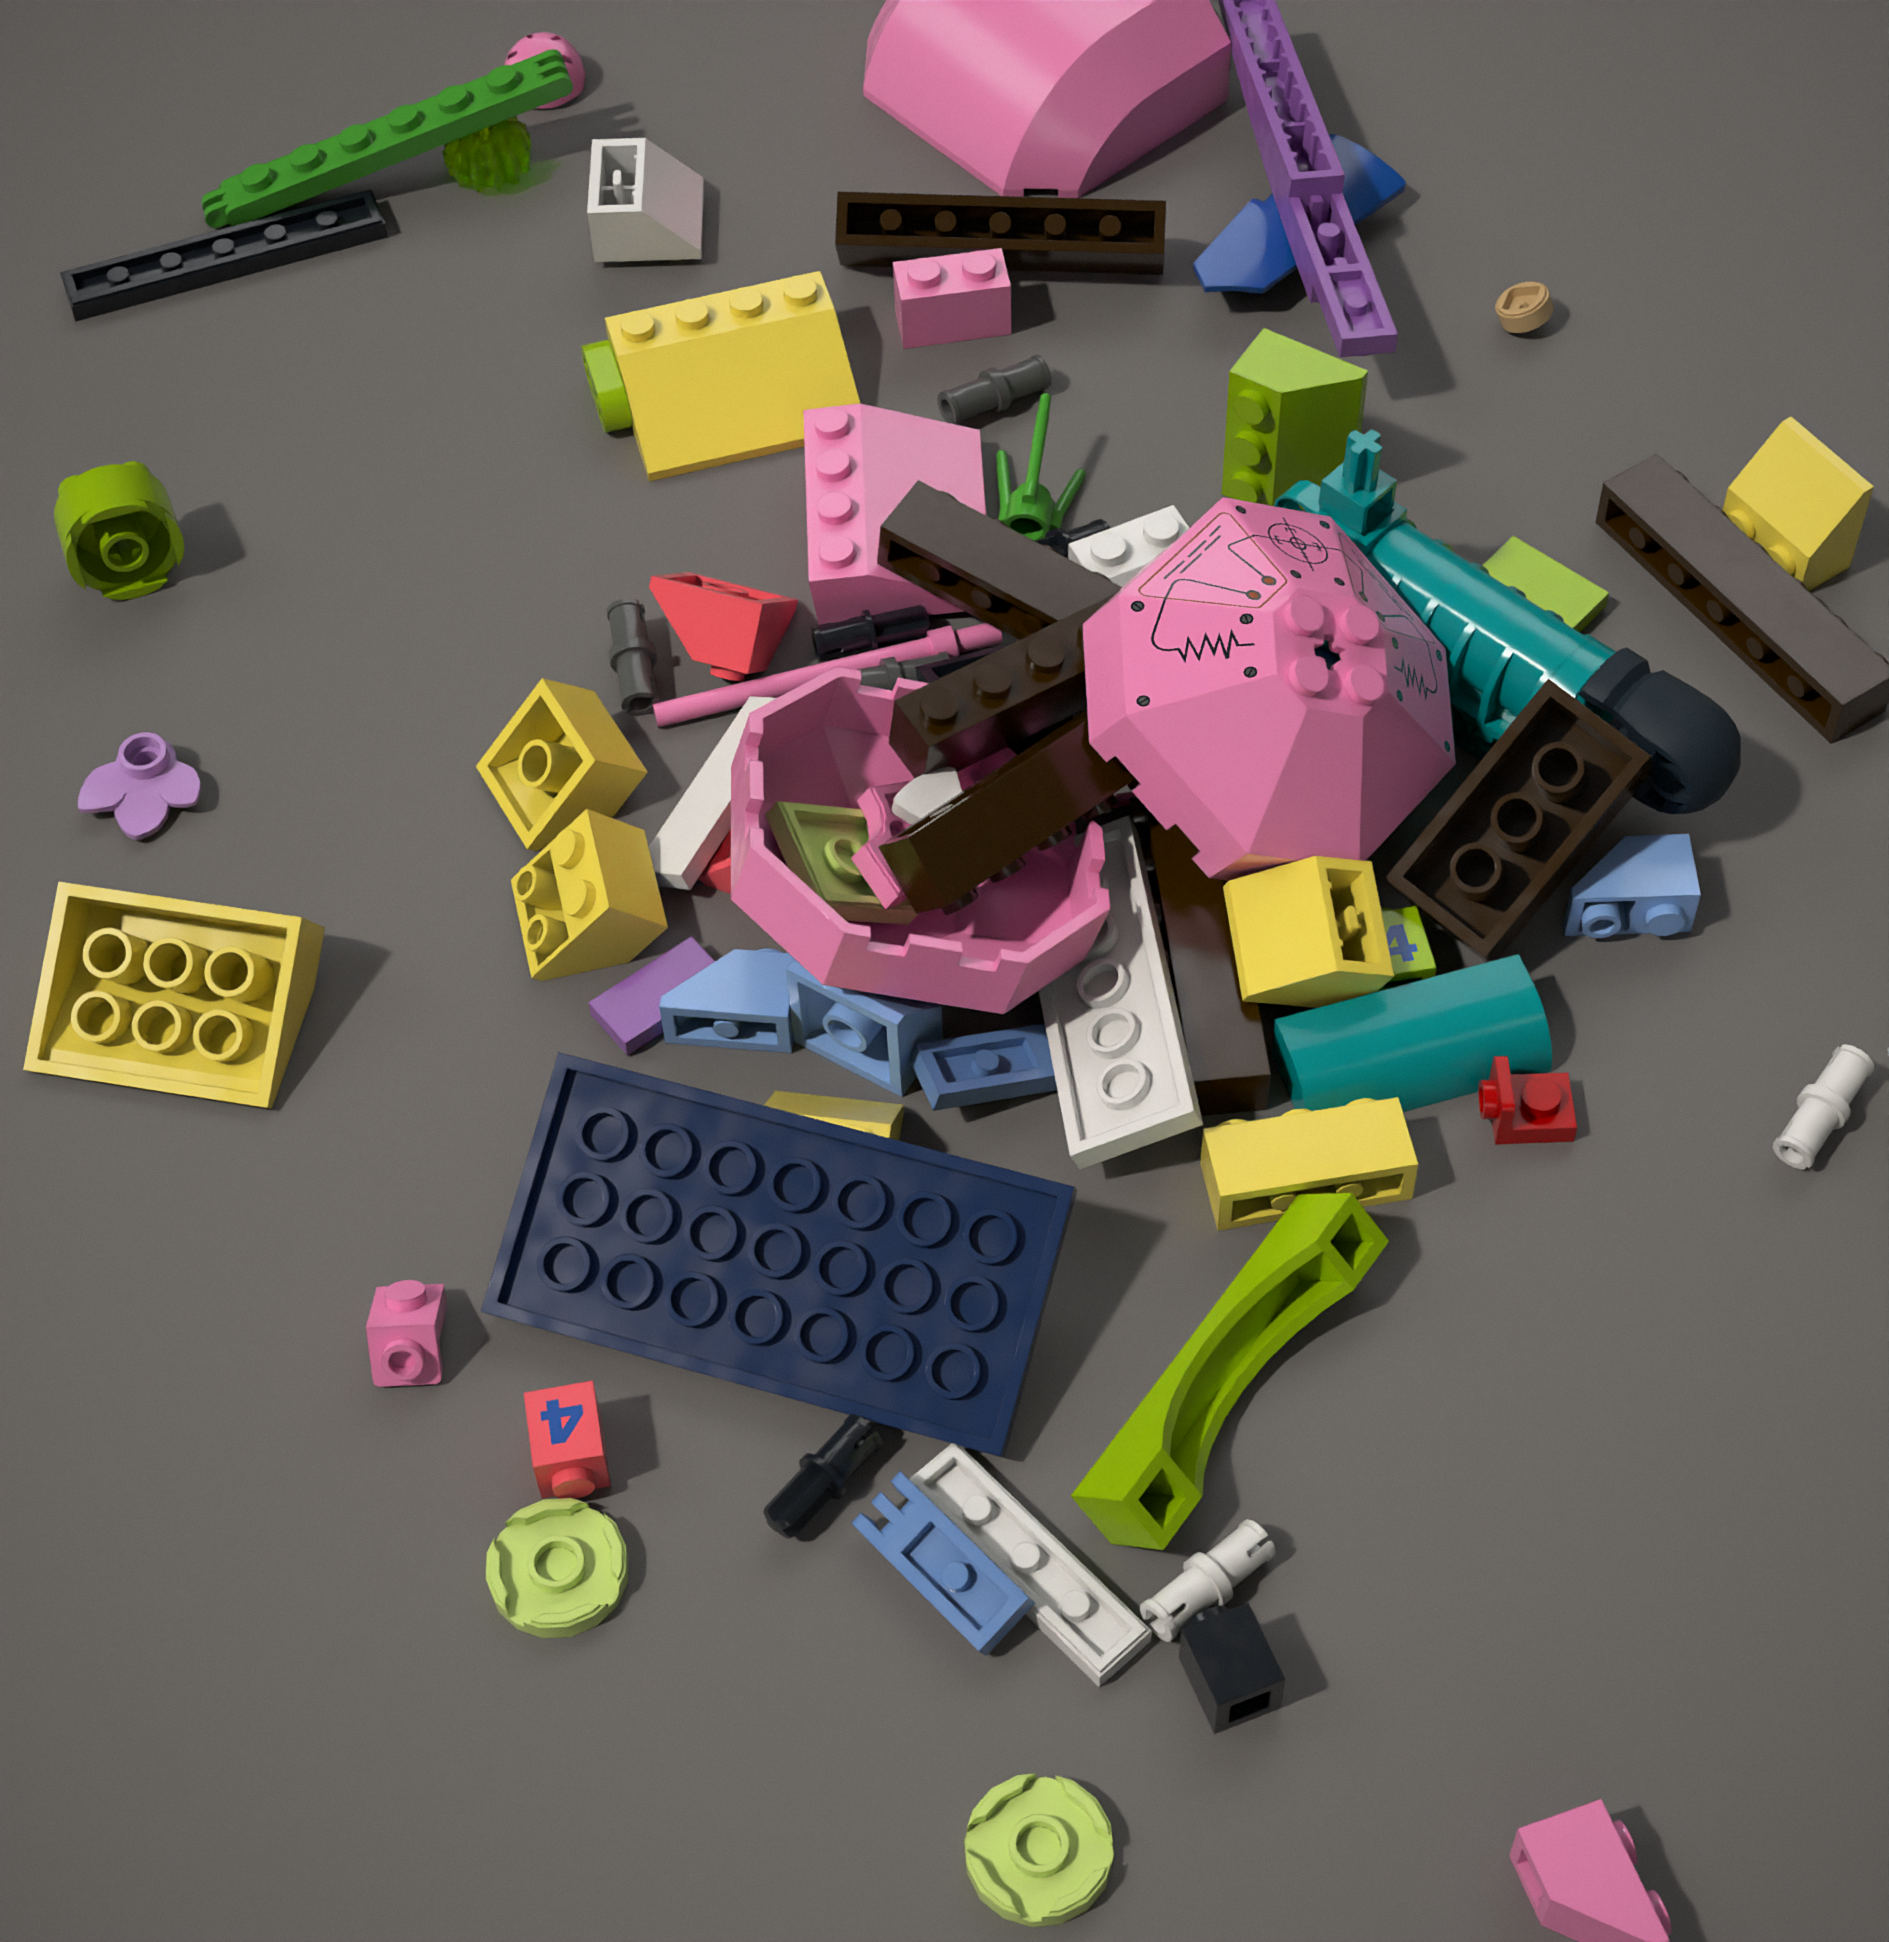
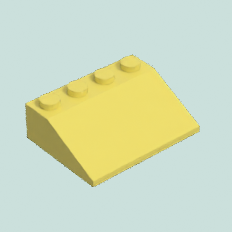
[605,271,860,482]
[23,882,325,1109]

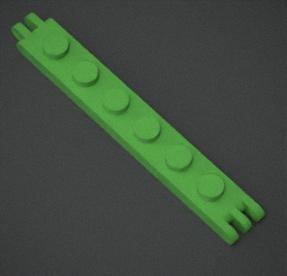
[201,49,573,228]

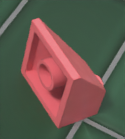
[649,572,798,681]

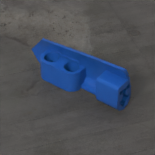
[1193,134,1406,294]

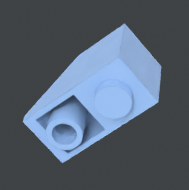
[1563,834,1701,938]

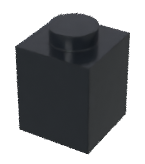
[1179,1603,1285,1734]

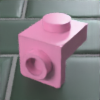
[366,1280,447,1387]

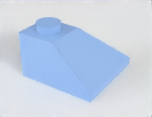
[786,960,943,1097]

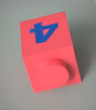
[524,1380,611,1499]

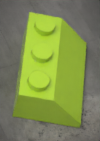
[1221,328,1368,510]

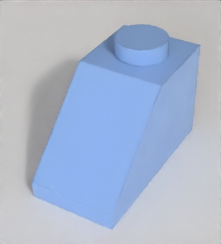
[659,948,796,1053]

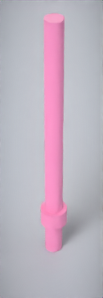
[652,623,1003,727]

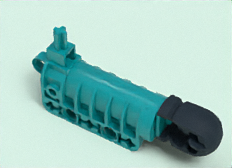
[1274,429,1741,815]

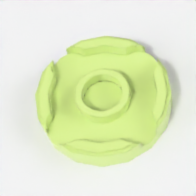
[486,1498,629,1638]
[964,1774,1114,1927]

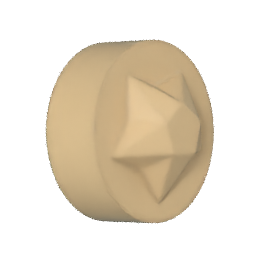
[1495,281,1554,333]

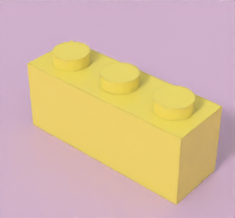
[1200,1097,1418,1231]

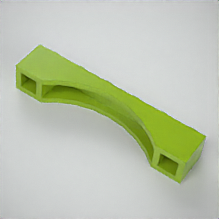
[1070,1193,1389,1550]

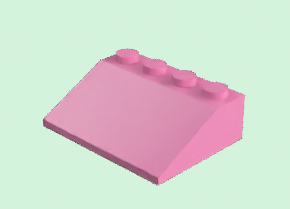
[803,403,987,625]

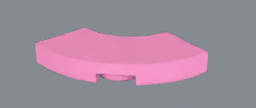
[851,781,911,909]

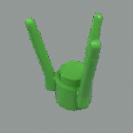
[996,393,1086,541]

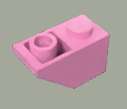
[1509,1799,1671,1942]

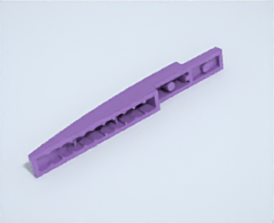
[1218,0,1398,357]

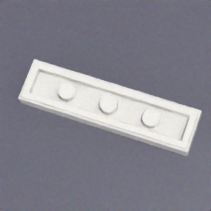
[649,696,776,890]
[908,1443,1152,1688]

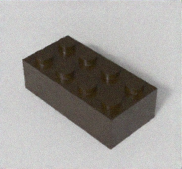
[1385,678,1654,963]

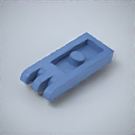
[910,1023,1057,1111]
[851,1471,1035,1656]

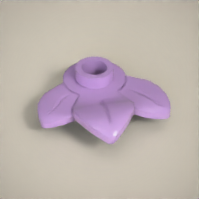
[78,732,201,840]

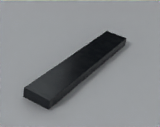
[60,189,388,321]

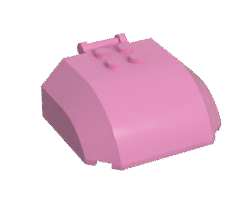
[863,0,1231,198]

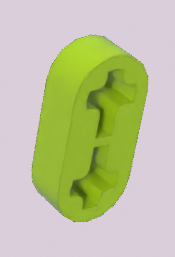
[581,339,632,433]

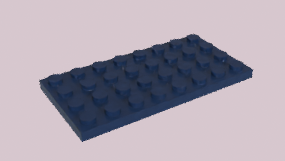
[481,1052,1077,1458]

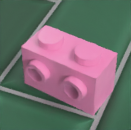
[893,248,1011,349]

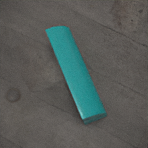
[1271,954,1552,1112]

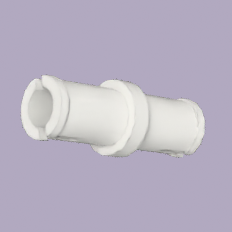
[1772,1044,1874,1170]
[1140,1519,1276,1642]

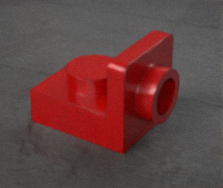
[1478,1056,1577,1145]

